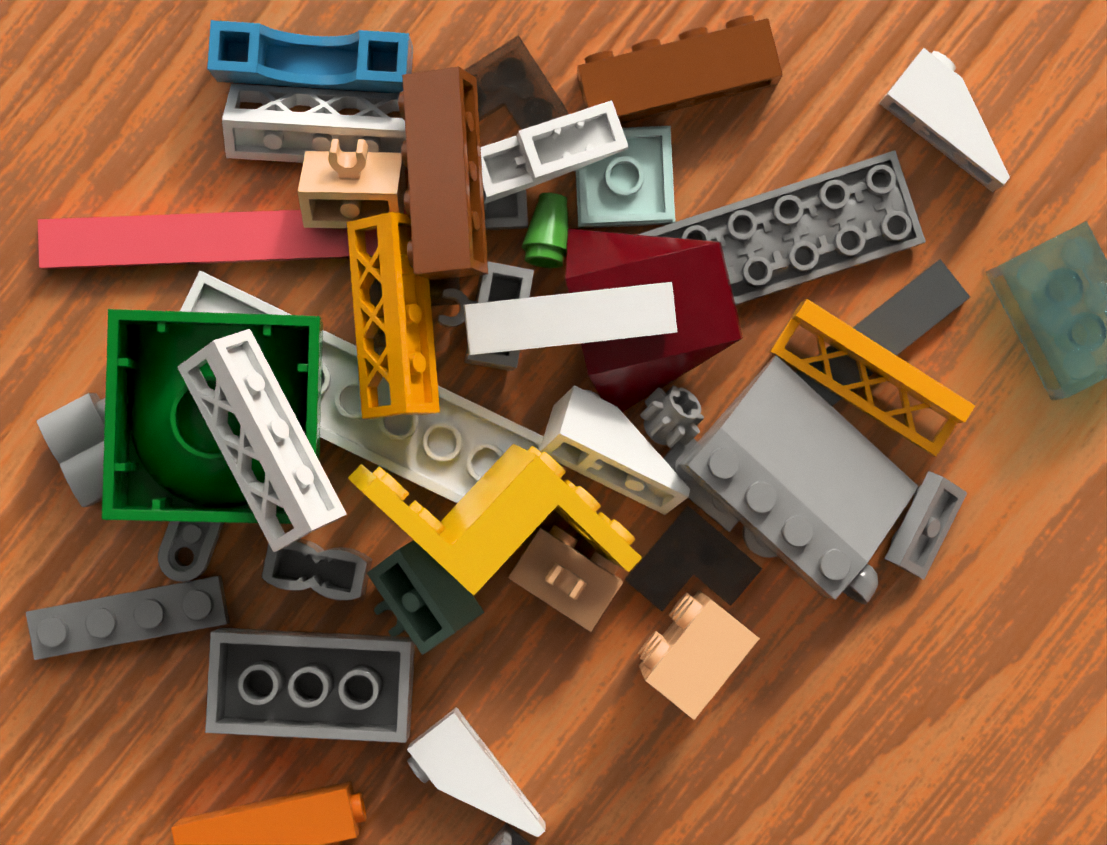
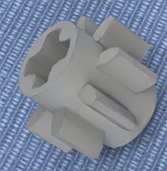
[640,385,704,448]

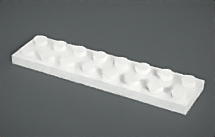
[180,271,544,503]

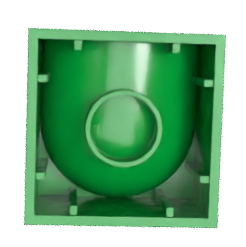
[102,309,323,524]

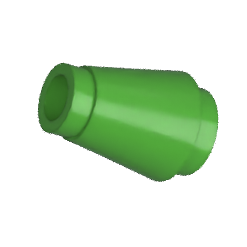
[522,193,568,268]

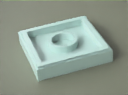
[575,126,675,229]

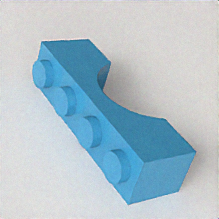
[207,20,413,94]

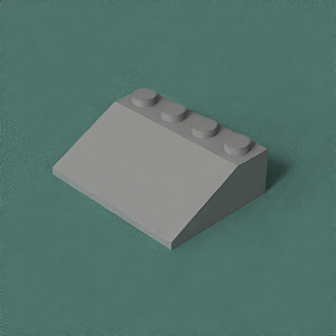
[677,355,919,600]

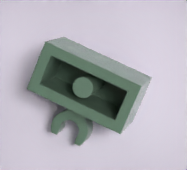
[367,540,484,655]

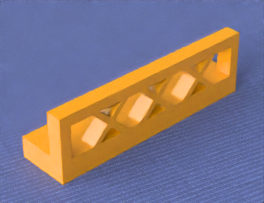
[347,212,440,419]
[769,299,975,457]

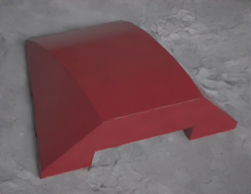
[565,229,743,413]

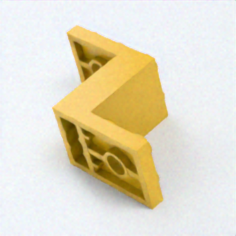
[348,444,642,596]

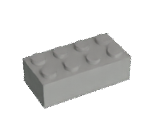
[205,628,415,743]

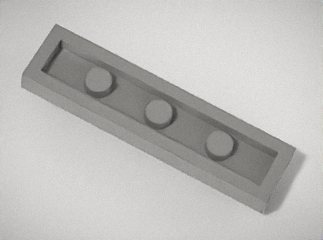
[26,575,230,660]

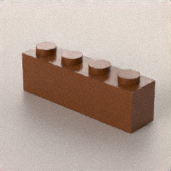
[577,15,783,124]
[398,66,488,280]

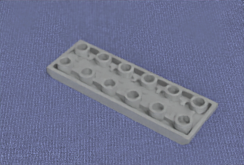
[638,150,926,306]

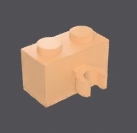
[298,139,407,228]
[508,525,623,632]

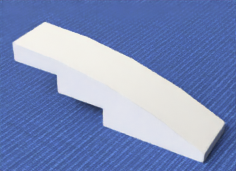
[481,100,629,204]
[463,282,677,355]

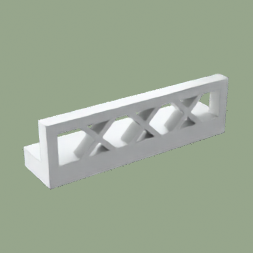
[222,84,406,169]
[177,329,347,552]

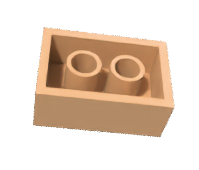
[638,590,760,720]

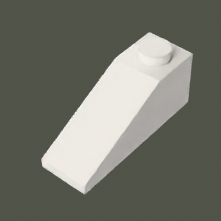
[879,48,1010,192]
[539,385,690,515]
[407,707,546,837]

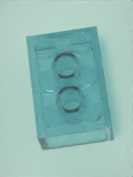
[985,221,1107,401]

